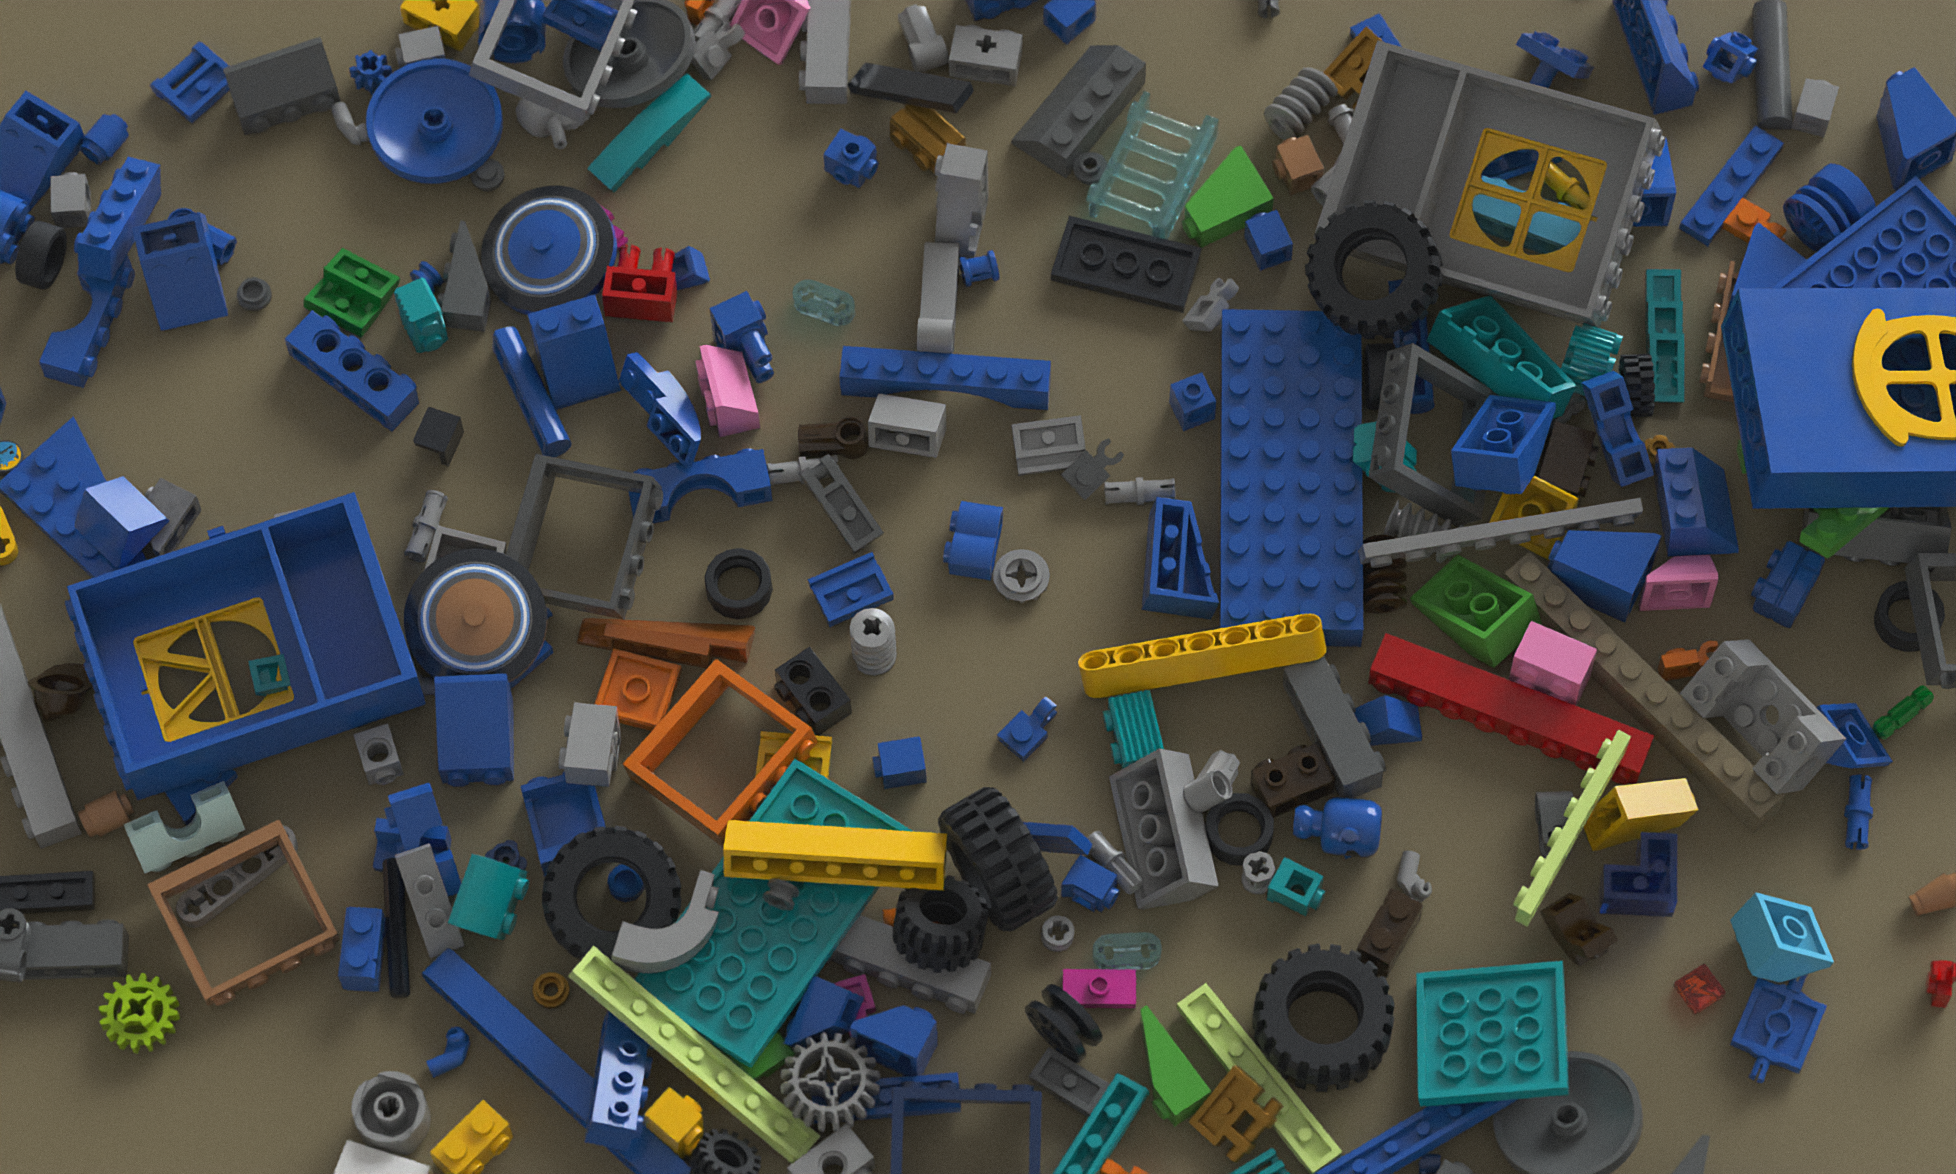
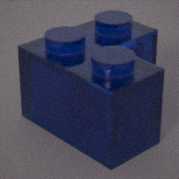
[1599,832,1677,917]

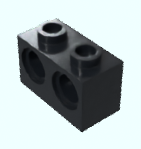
[774,647,852,736]

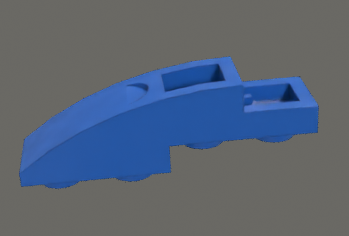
[619,352,701,469]

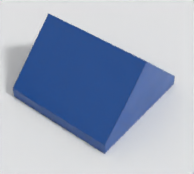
[74,476,169,569]

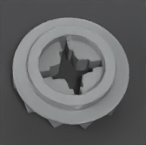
[993,549,1050,604]

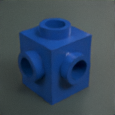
[1703,32,1758,84]
[823,129,879,189]

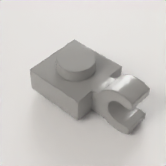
[691,22,745,80]

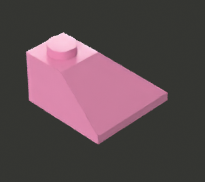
[730,0,810,65]
[1639,555,1718,611]

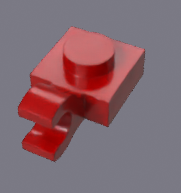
[1926,960,1956,1008]

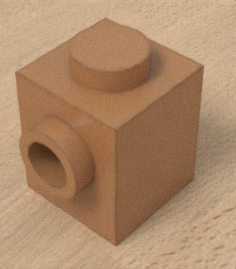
[1272,135,1324,195]

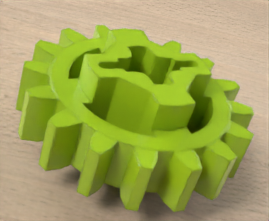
[99,973,181,1054]

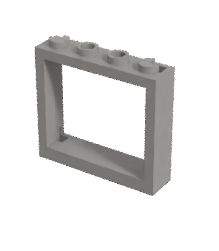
[469,0,638,123]

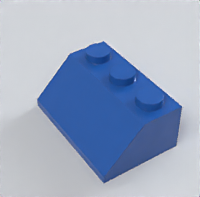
[1654,447,1739,557]

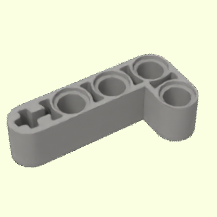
[917,242,960,354]

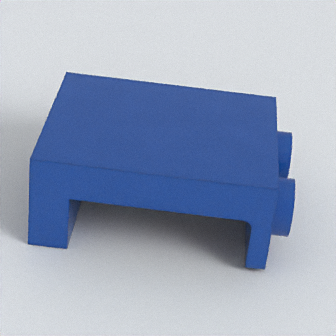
[521,772,606,876]

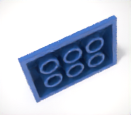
[1612,0,1699,115]

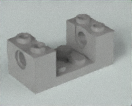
[1680,639,1846,794]

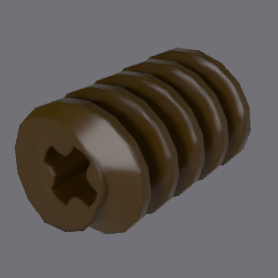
[1363,534,1407,614]

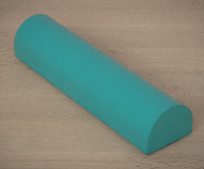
[1053,1073,1150,1174]

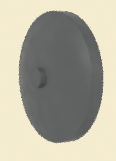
[563,0,696,108]
[1493,1051,1643,1174]

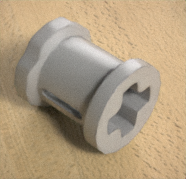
[1241,851,1275,895]

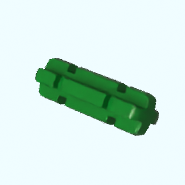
[1872,685,1934,740]

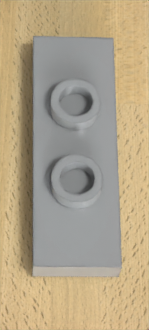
[395,843,464,958]

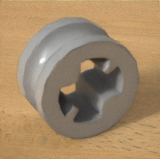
[1041,916,1074,952]

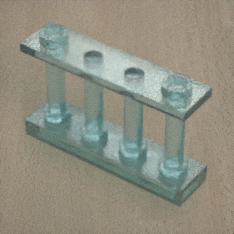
[1086,91,1219,240]

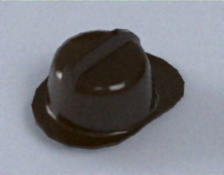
[28,663,93,722]

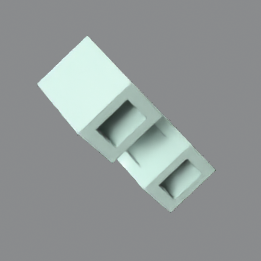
[123,781,246,873]

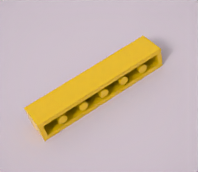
[723,820,947,890]

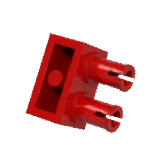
[602,244,677,323]

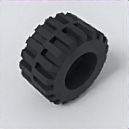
[892,875,988,973]

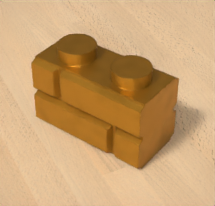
[889,104,966,174]

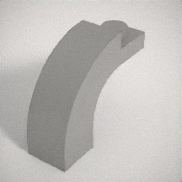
[612,870,719,973]

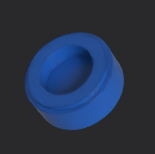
[608,864,644,902]

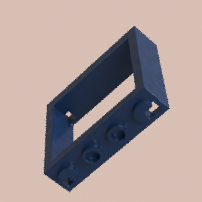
[890,1081,1042,1174]

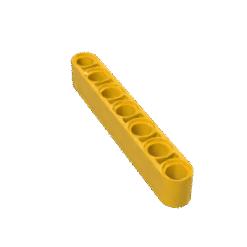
[1078,614,1327,698]

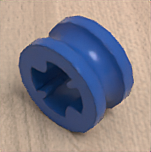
[410,261,444,293]

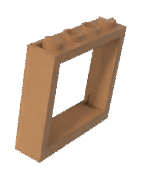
[147,819,339,1006]

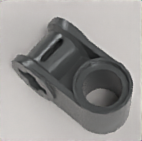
[1535,791,1574,859]
[0,908,31,983]

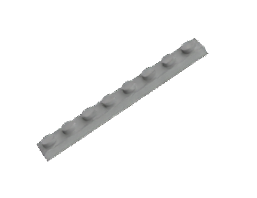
[1358,498,1643,568]

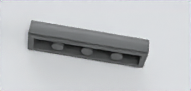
[1752,0,1793,129]

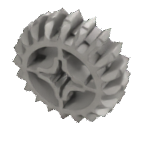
[780,1032,880,1132]

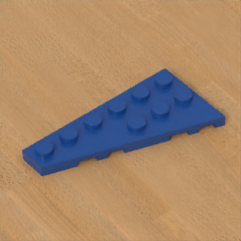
[0,416,146,578]

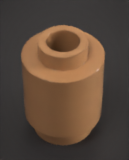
[78,790,135,838]

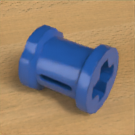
[959,250,999,287]

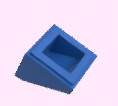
[672,246,710,290]

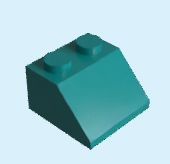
[448,854,529,940]

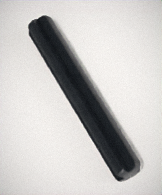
[382,858,410,998]

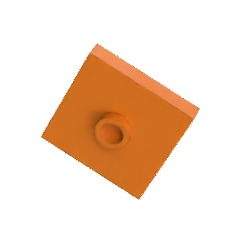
[595,648,682,731]

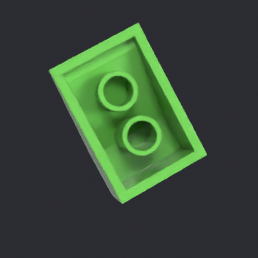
[1410,555,1542,668]

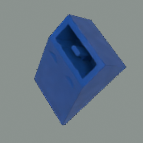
[0,91,84,212]
[132,212,229,331]

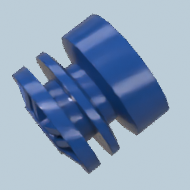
[1783,163,1876,252]

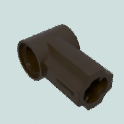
[798,416,869,459]

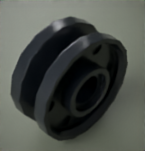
[1025,984,1103,1063]

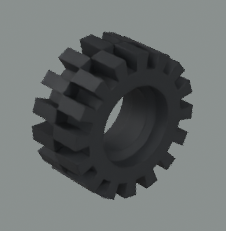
[1618,354,1655,417]
[688,1129,761,1174]

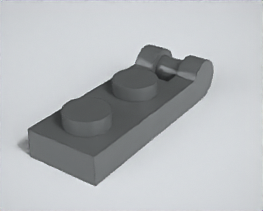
[799,454,884,554]

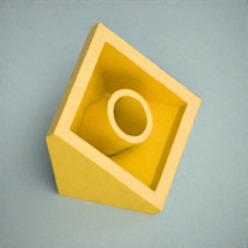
[1489,475,1579,560]

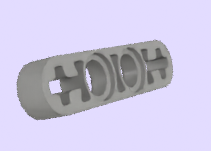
[176,826,298,928]

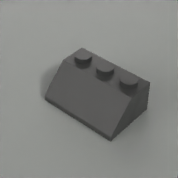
[223,37,341,135]

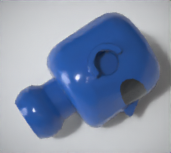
[1293,797,1382,859]

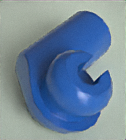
[426,1027,470,1078]

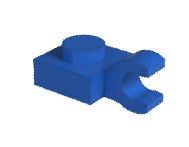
[997,697,1057,762]

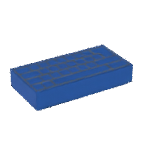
[1023,822,1092,855]

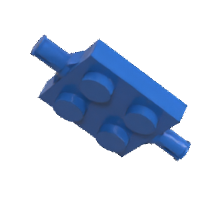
[1730,974,1827,1083]

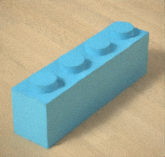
[1472,176,1581,254]

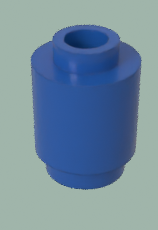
[79,114,129,165]

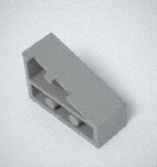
[935,143,989,258]

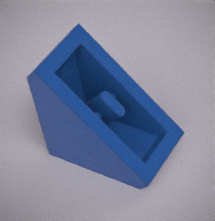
[1354,695,1422,746]

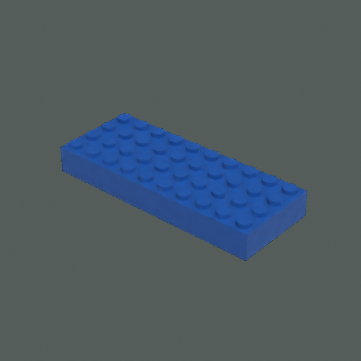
[1219,309,1363,647]

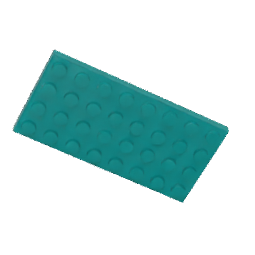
[634,759,914,1068]

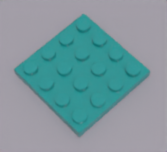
[1416,961,1569,1107]

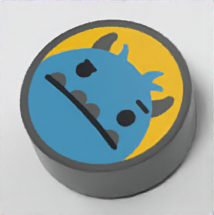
[0,440,25,477]

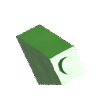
[1182,145,1274,248]

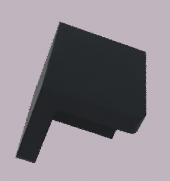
[413,406,464,466]

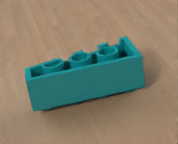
[1427,295,1577,419]

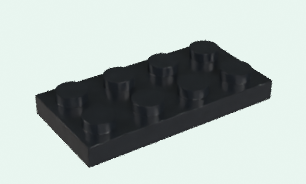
[1051,215,1202,313]

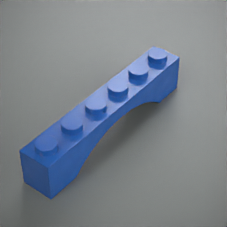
[839,346,1051,410]

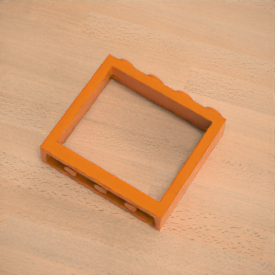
[623,659,818,848]

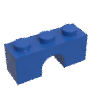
[1581,371,1654,487]
[384,783,461,896]

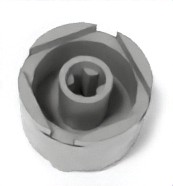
[351,1071,431,1155]

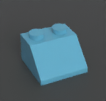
[1730,892,1834,983]

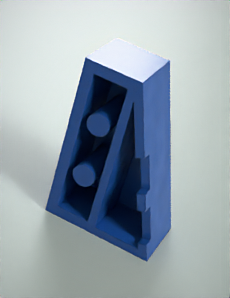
[1142,497,1219,620]

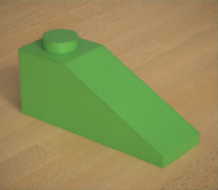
[1140,1005,1211,1127]

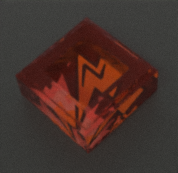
[1674,963,1726,1015]

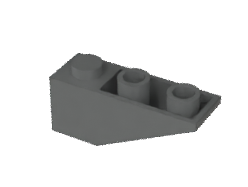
[437,220,491,332]

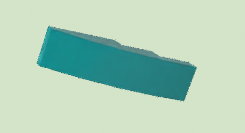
[587,73,712,192]
[1645,269,1684,403]

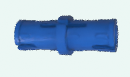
[1844,774,1873,850]

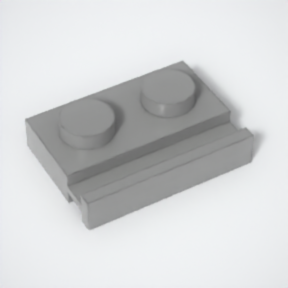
[1011,415,1086,476]

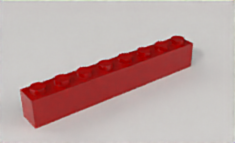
[1368,633,1654,784]

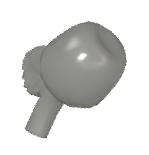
[516,98,592,149]

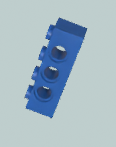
[285,310,419,432]

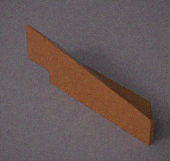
[577,618,755,669]

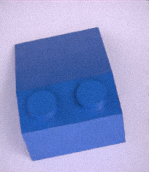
[1451,395,1556,495]

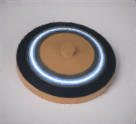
[404,548,547,683]

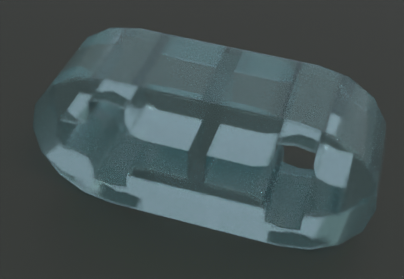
[792,279,855,326]
[1093,932,1162,970]

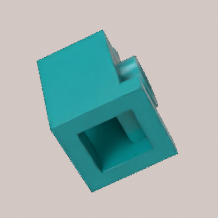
[1267,857,1326,916]

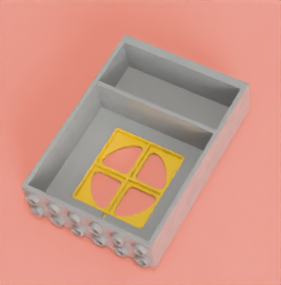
[1314,40,1666,328]

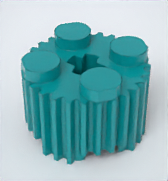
[1561,323,1623,396]

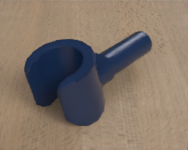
[1418,1153,1441,1174]

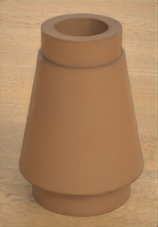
[1908,873,1956,916]

